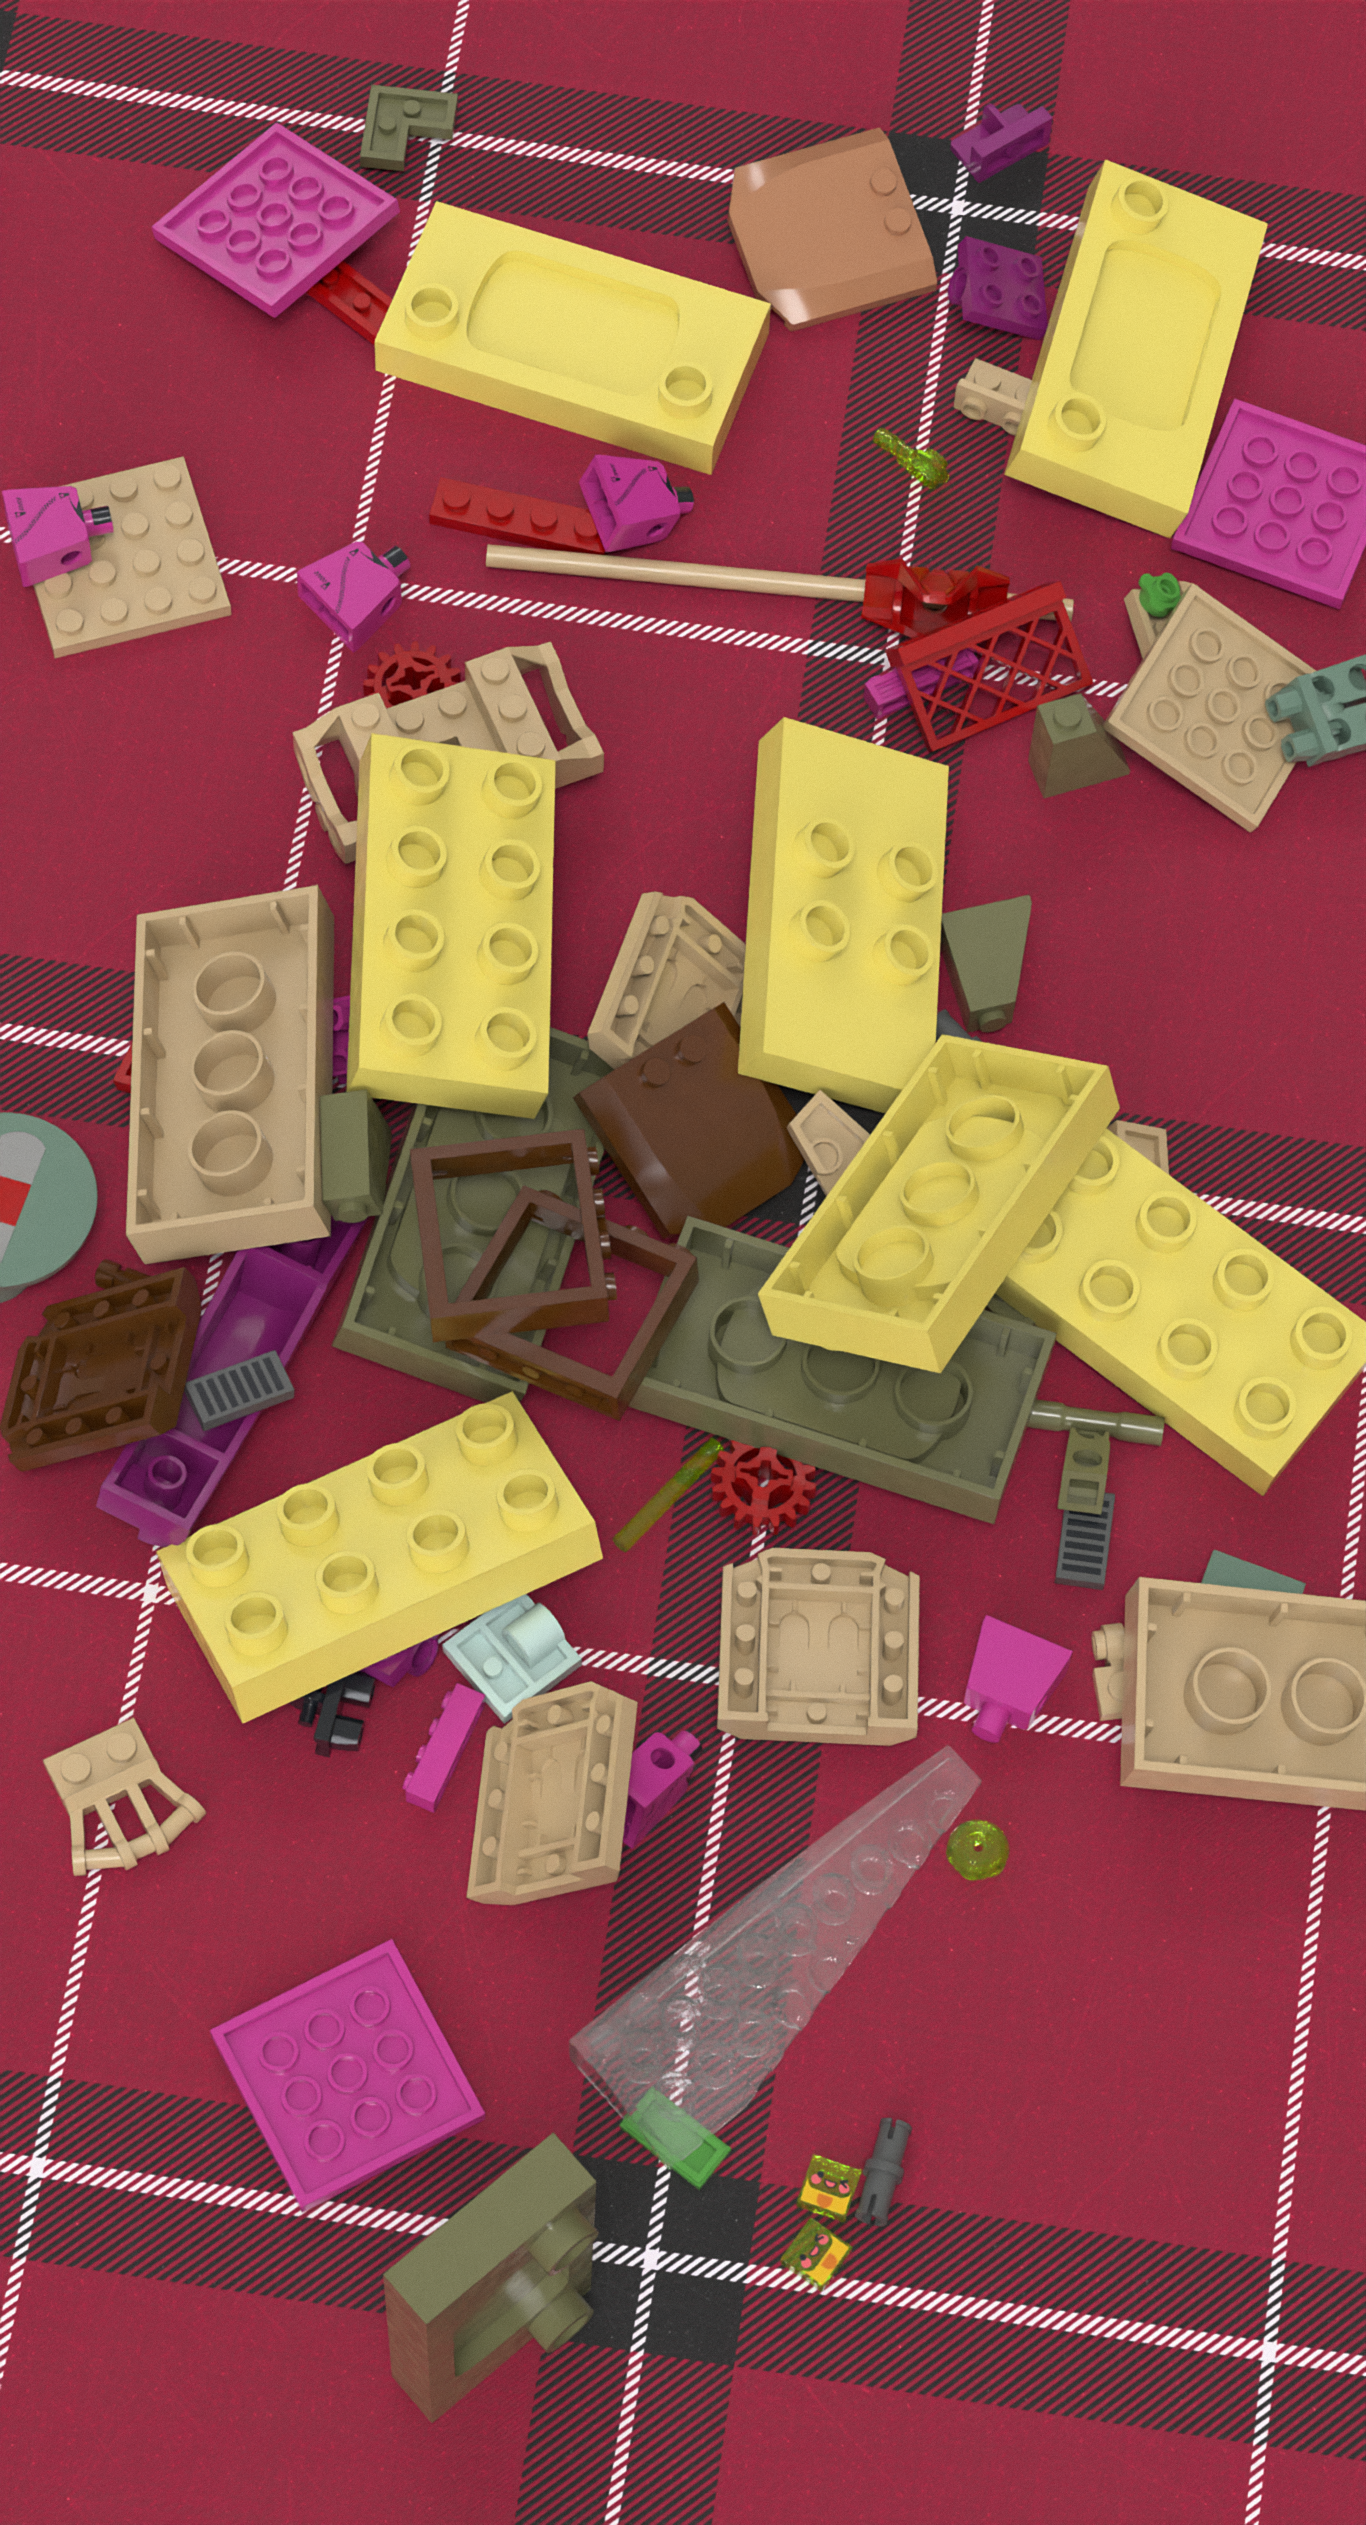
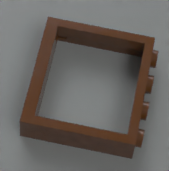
[410,1129,617,1342]
[445,1185,699,1421]

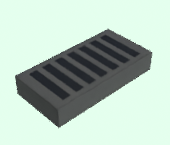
[184,1350,294,1431]
[1054,1493,1115,1590]

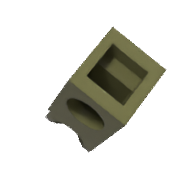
[1057,1427,1111,1515]

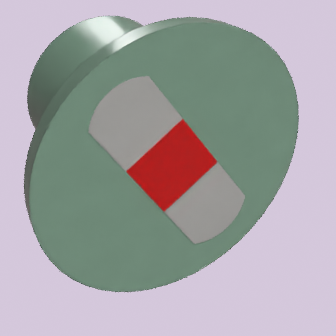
[0,1112,97,1303]

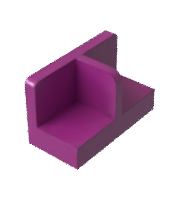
[950,103,1053,183]

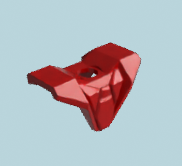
[861,558,1010,638]

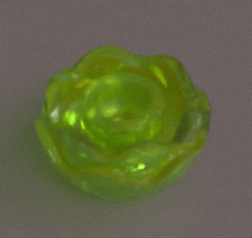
[946,1819,1009,1880]

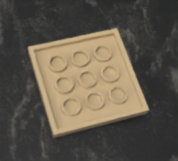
[33,456,231,658]
[1103,583,1316,833]

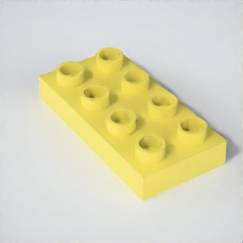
[347,733,556,1119]
[995,1128,1366,1496]
[156,1391,603,1723]

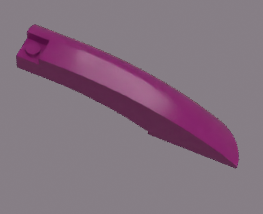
[96,1215,370,1547]

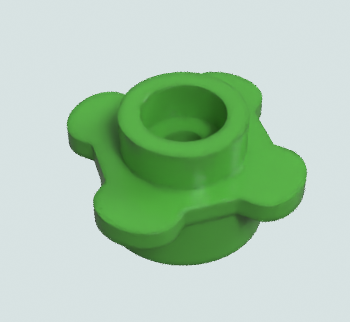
[1139,573,1181,617]

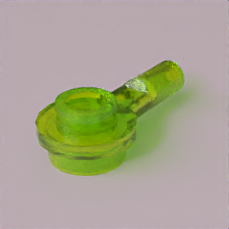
[873,427,950,489]

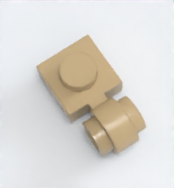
[1092,1623,1125,1721]

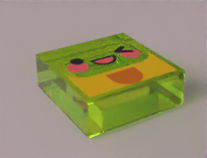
[796,2154,862,2223]
[780,2217,853,2292]

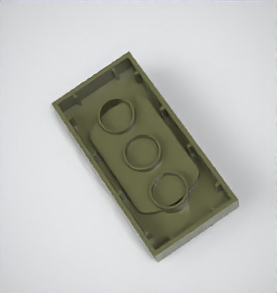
[331,1027,614,1403]
[628,1216,1057,1524]
[383,2133,599,2423]

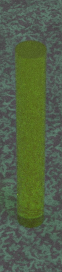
[612,1438,724,1552]

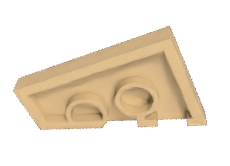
[786,1090,870,1197]

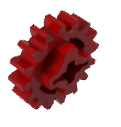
[363,641,461,709]
[711,1440,817,1536]

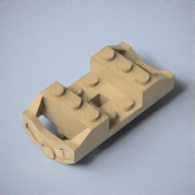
[293,641,604,864]

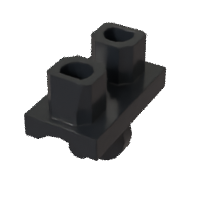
[290,1671,376,1758]

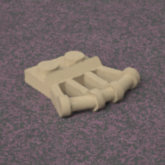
[43,1718,206,1876]

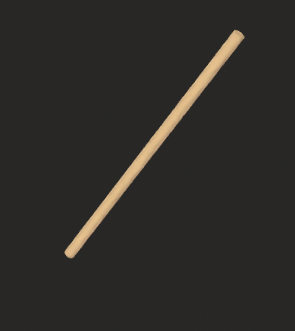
[486,544,1074,622]

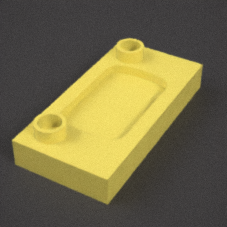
[1004,159,1268,538]
[374,201,771,475]
[758,1034,1120,1373]

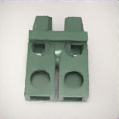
[1265,654,1366,767]

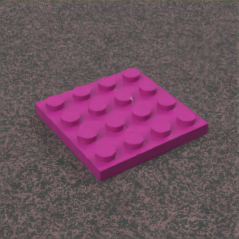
[151,122,400,318]
[1171,398,1366,609]
[210,1939,485,2213]

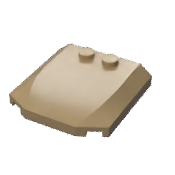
[587,892,746,1070]
[717,1548,920,1746]
[467,1681,638,1905]

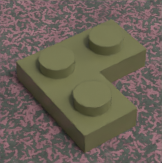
[360,85,458,171]

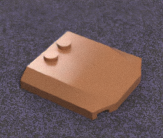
[727,127,938,332]

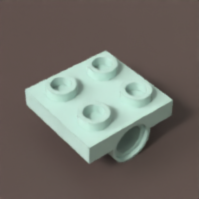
[442,1594,582,1724]

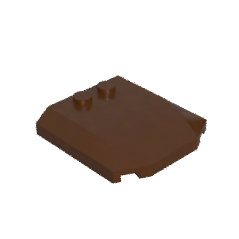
[572,1002,805,1239]
[0,1267,202,1472]

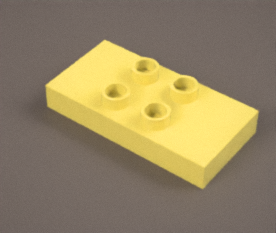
[738,717,949,1114]

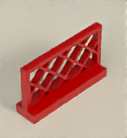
[885,581,1094,752]

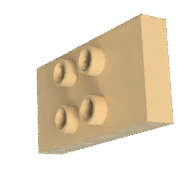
[126,885,334,1264]
[1120,1577,1366,1811]

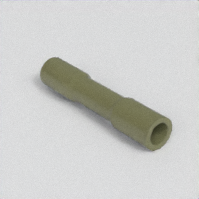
[1028,1399,1165,1446]

